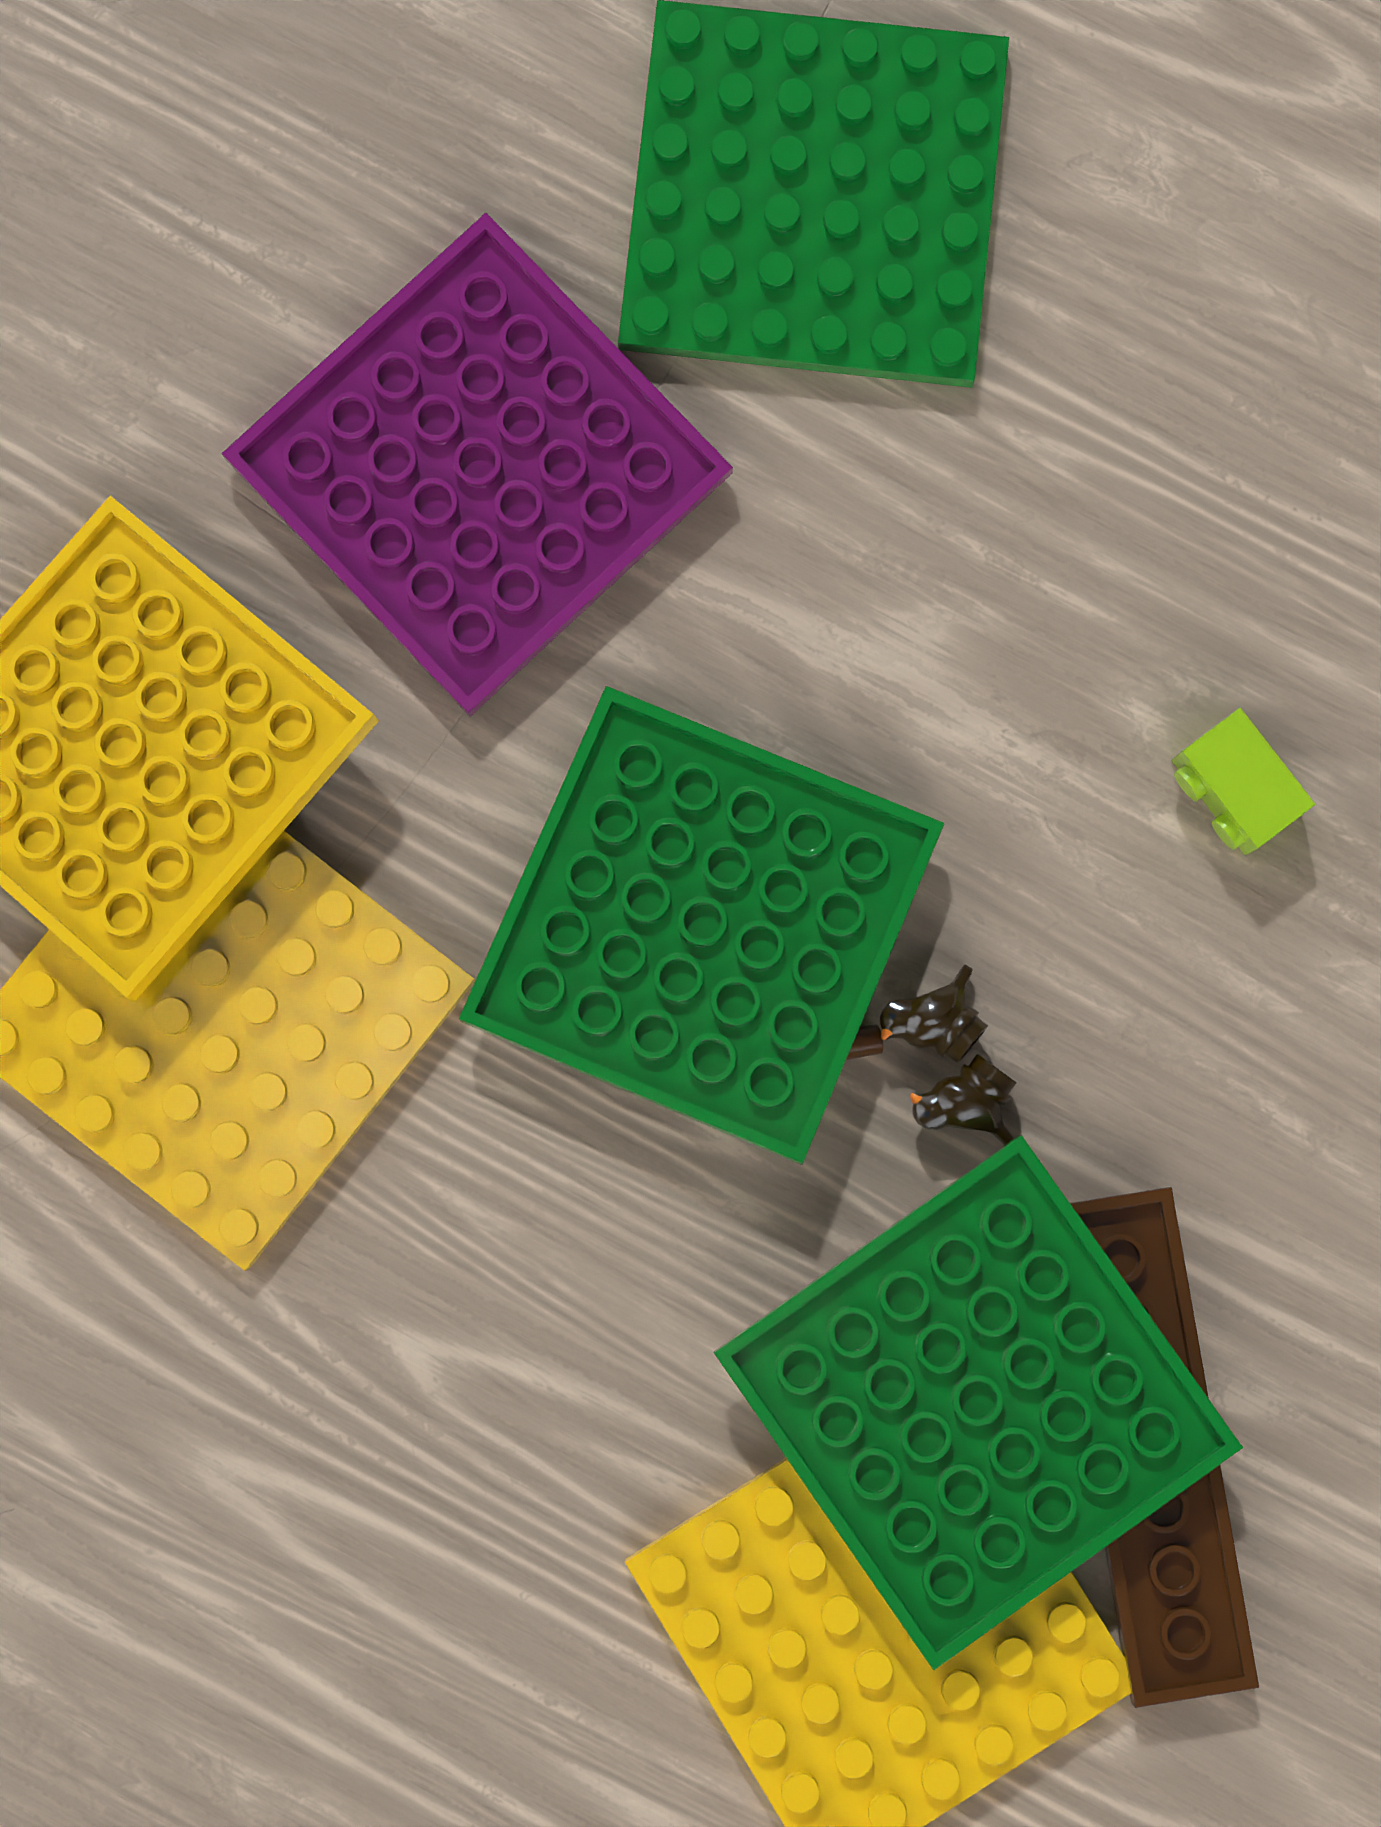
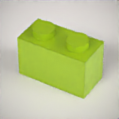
[1171,707,1316,856]

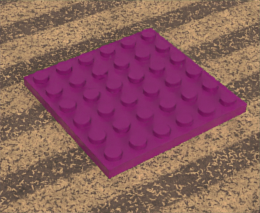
[221,213,733,717]

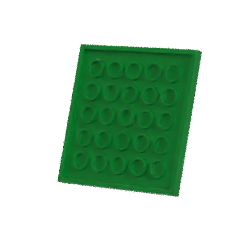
[618,0,1010,388]
[459,686,944,1165]
[714,1135,1243,1670]

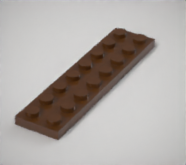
[1070,1187,1259,1708]

